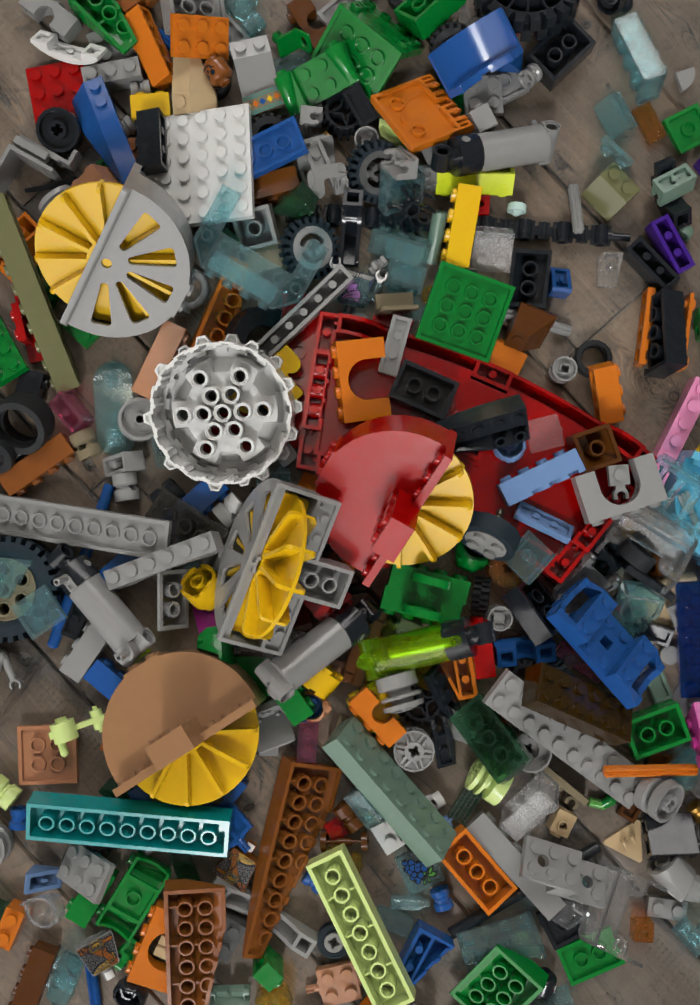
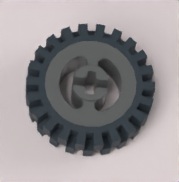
[345,138,405,204]

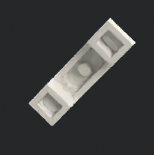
[30,29,108,65]

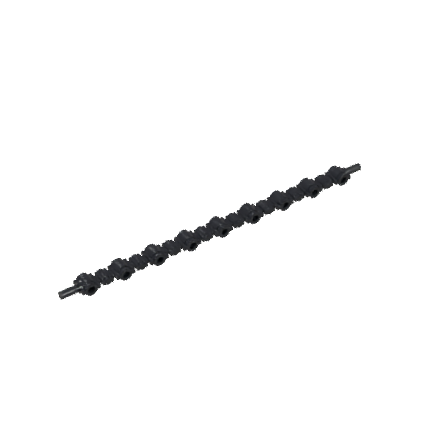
[273,201,631,247]

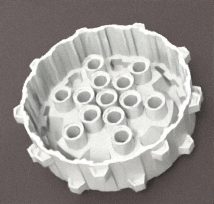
[143,334,303,491]

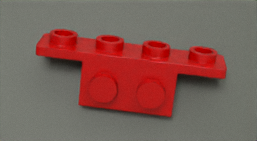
[10,295,44,364]

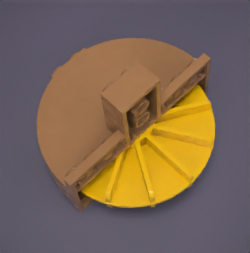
[102,649,267,807]

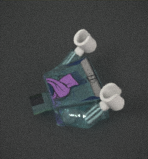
[329,257,389,315]

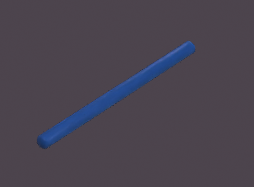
[47,483,116,649]

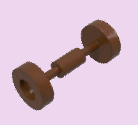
[320,831,369,852]

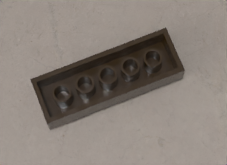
[521,662,633,746]

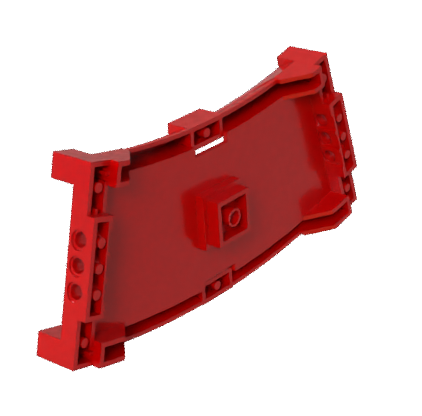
[296,311,660,584]

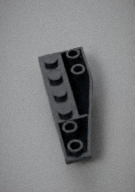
[436,394,530,453]

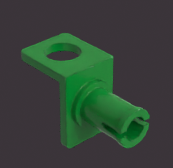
[272,28,313,58]

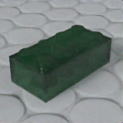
[449,693,535,785]

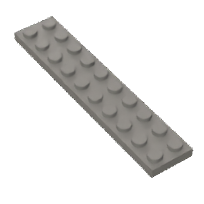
[0,494,172,557]
[482,668,643,809]

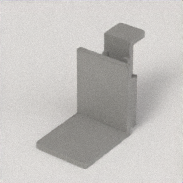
[0,134,83,193]

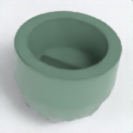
[677,225,694,242]

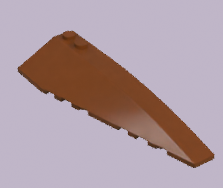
[242,755,342,959]
[163,879,226,1005]

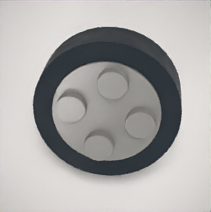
[461,508,521,561]

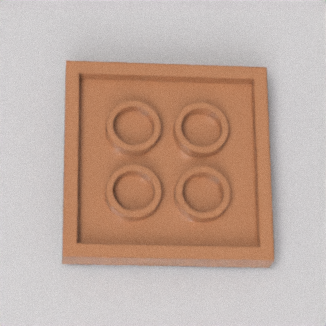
[17,723,79,785]

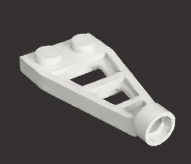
[366,791,446,856]

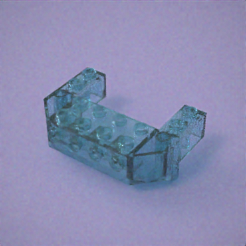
[193,184,330,311]

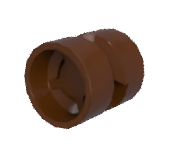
[332,795,369,834]

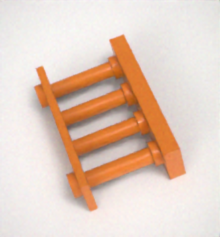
[633,287,696,373]

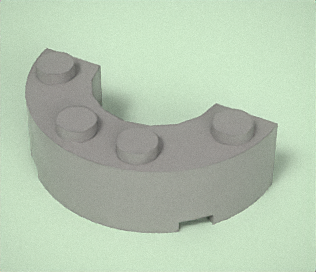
[421,102,498,165]

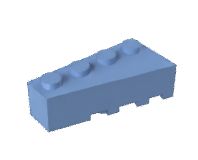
[496,448,586,507]

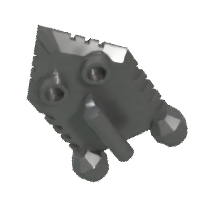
[552,550,623,615]

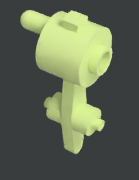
[48,705,105,757]

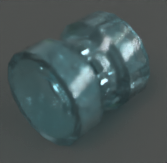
[240,10,267,38]

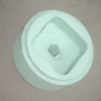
[507,201,527,217]

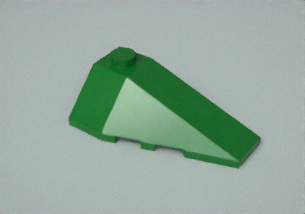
[68,0,138,55]

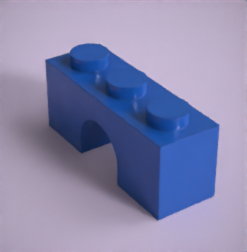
[492,636,556,668]

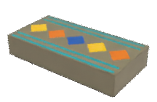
[241,86,284,118]

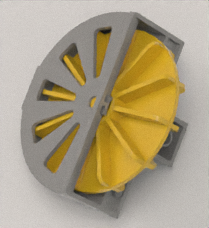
[34,162,197,338]
[214,478,355,656]

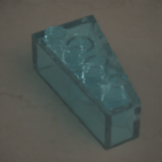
[456,911,547,965]

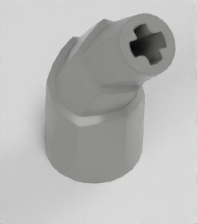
[646,856,700,903]

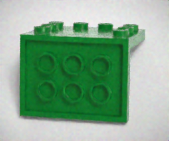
[311,0,425,105]

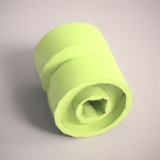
[0,774,23,811]

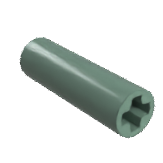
[423,210,448,265]

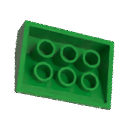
[449,944,549,1005]

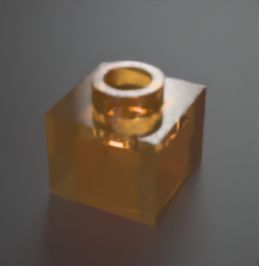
[629,916,654,943]

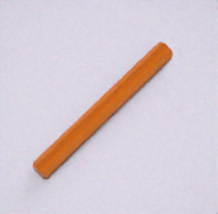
[602,764,699,778]

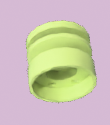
[464,752,515,806]

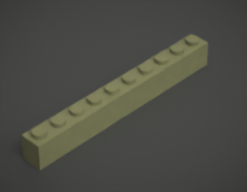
[0,192,82,394]

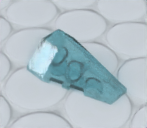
[612,579,666,639]

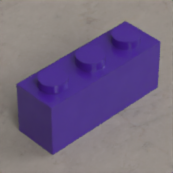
[644,214,696,275]

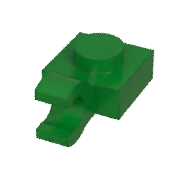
[113,936,140,971]

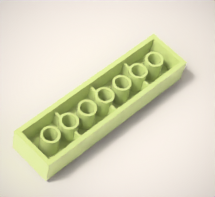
[306,843,416,1005]

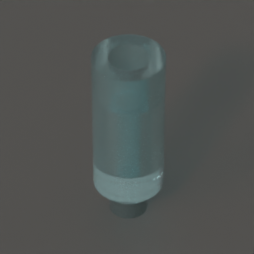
[391,895,430,911]

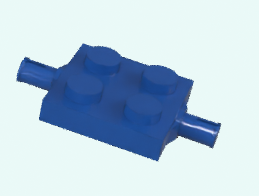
[203,799,254,854]

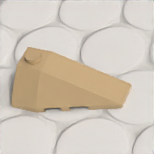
[172,57,218,116]

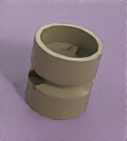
[69,427,104,462]

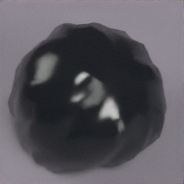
[113,976,149,1005]

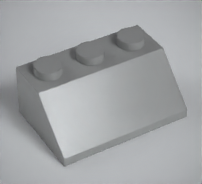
[157,569,189,631]

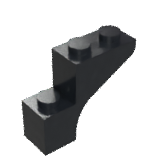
[339,188,364,267]

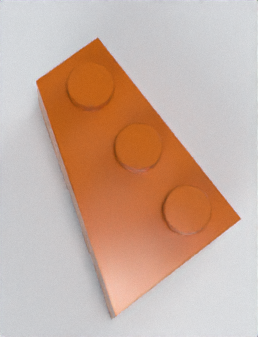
[433,647,479,700]

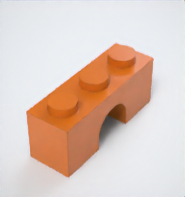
[348,685,407,748]

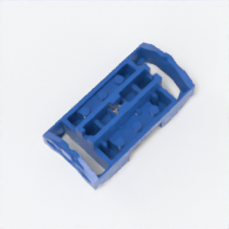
[546,577,665,709]

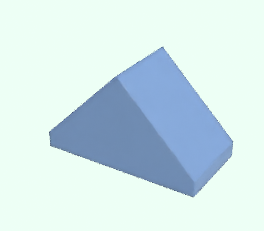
[24,864,62,895]

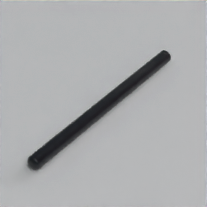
[448,841,602,940]

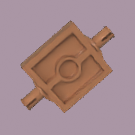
[306,959,362,1005]

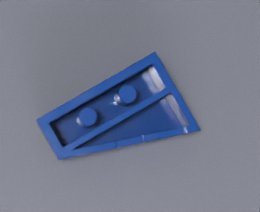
[399,918,455,985]

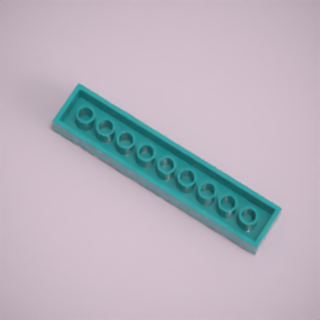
[26,791,233,858]

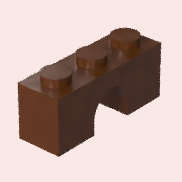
[286,0,327,56]

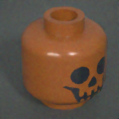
[203,55,232,88]

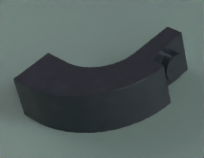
[650,156,692,230]
[224,306,282,344]

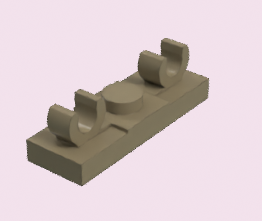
[533,766,589,810]

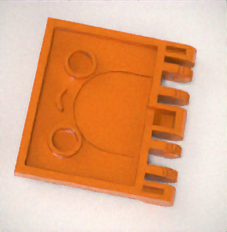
[370,74,474,154]

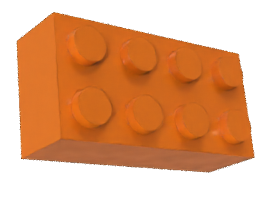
[442,823,518,916]

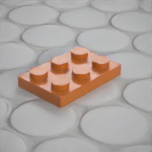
[170,13,229,60]

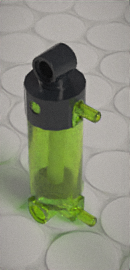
[356,616,497,681]

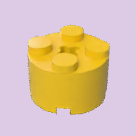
[180,564,218,611]
[303,664,344,700]

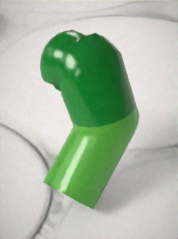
[587,793,617,810]

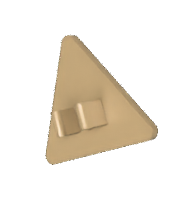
[603,819,642,863]

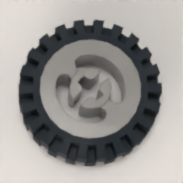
[278,217,340,279]

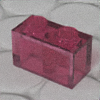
[48,391,96,434]
[296,721,319,763]

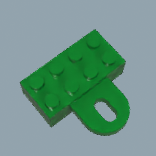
[387,564,471,605]
[379,583,463,627]

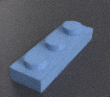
[513,501,574,544]

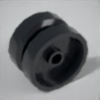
[36,107,84,154]

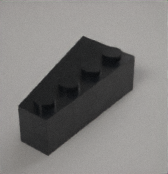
[644,288,688,379]

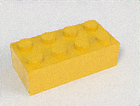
[440,183,483,269]

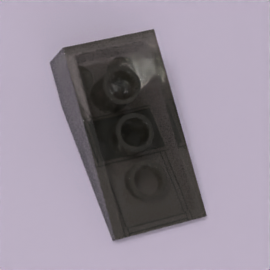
[144,488,230,565]

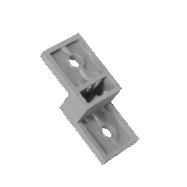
[519,835,607,909]

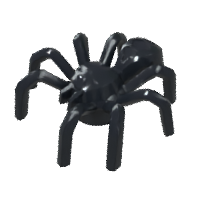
[386,183,436,235]

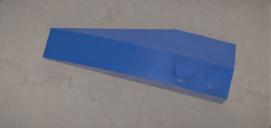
[72,76,141,185]

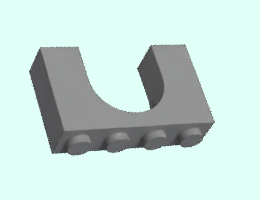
[570,452,668,527]

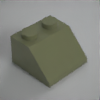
[581,162,641,223]

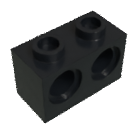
[591,530,624,576]

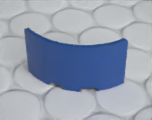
[428,7,524,99]

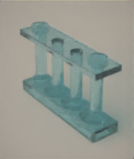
[654,453,700,541]

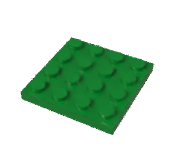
[414,261,516,363]

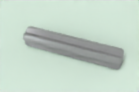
[568,183,585,234]

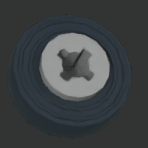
[317,921,347,959]

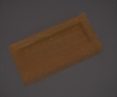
[631,102,667,146]

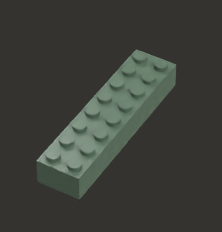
[322,715,457,868]

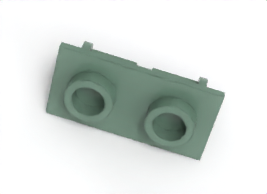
[210,984,251,1005]

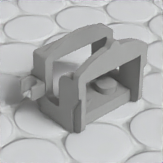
[297,134,349,204]

